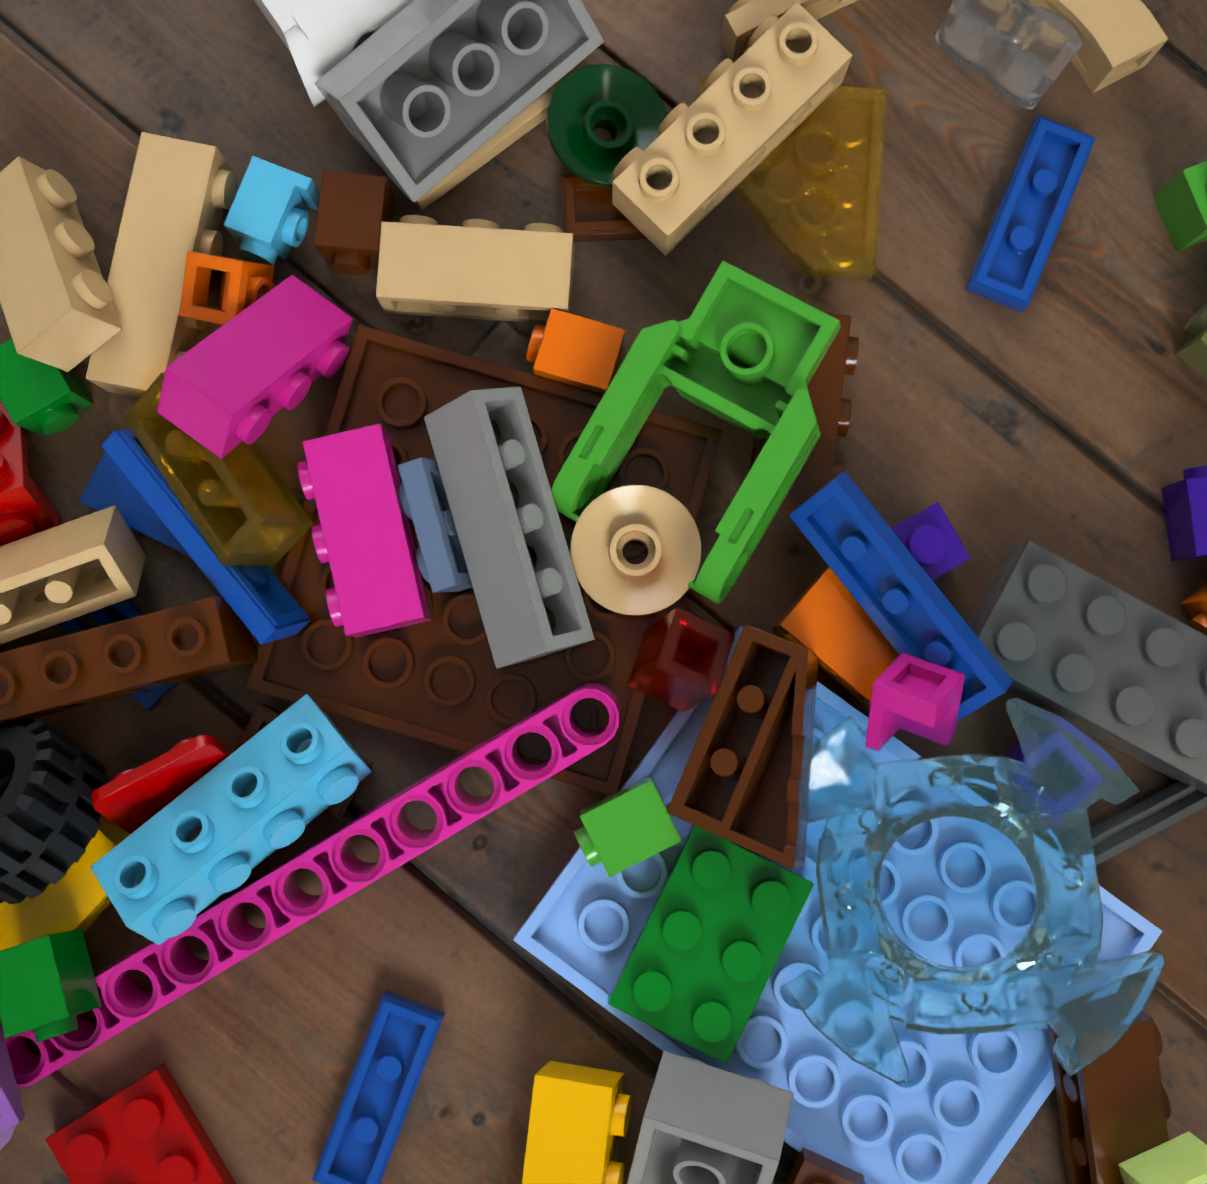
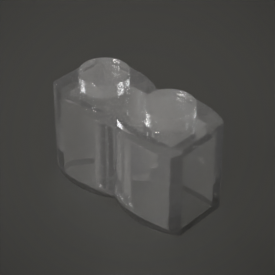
[935,0,1083,110]

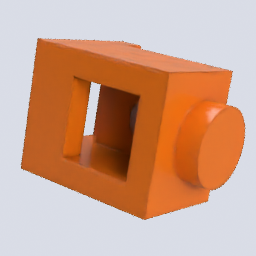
[179,251,275,325]

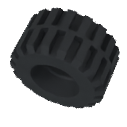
[0,718,109,904]

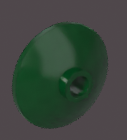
[546,64,668,187]

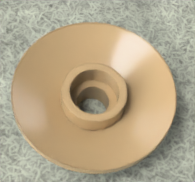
[570,485,701,616]

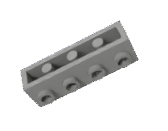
[424,387,595,669]

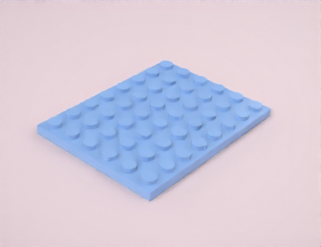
[513,625,1162,1184]

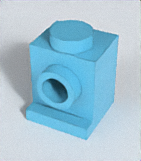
[223,156,320,266]

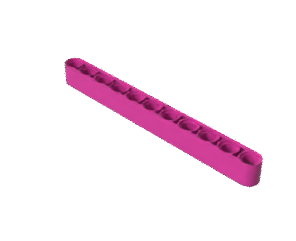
[3,683,620,1087]

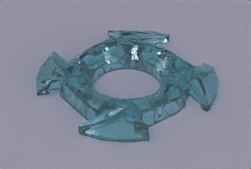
[784,698,1165,1084]

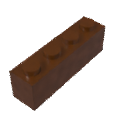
[1045,996,1171,1184]

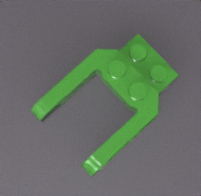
[551,261,841,604]

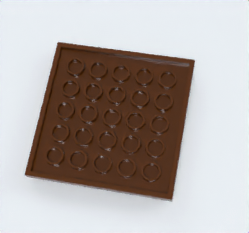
[246,324,723,796]

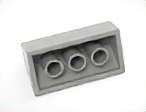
[314,0,604,203]

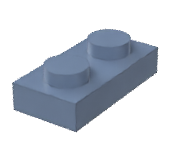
[398,457,473,593]

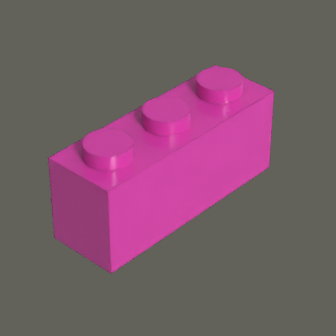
[157,275,353,459]
[298,423,432,638]

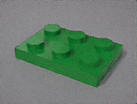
[608,825,814,1065]

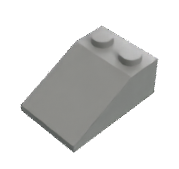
[627,1051,794,1184]

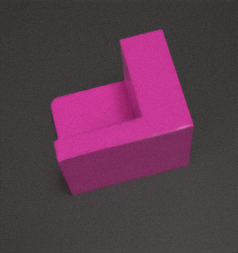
[865,653,965,751]

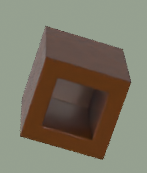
[314,170,395,275]

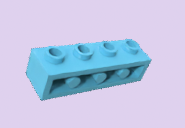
[90,694,372,945]

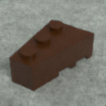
[666,623,818,869]

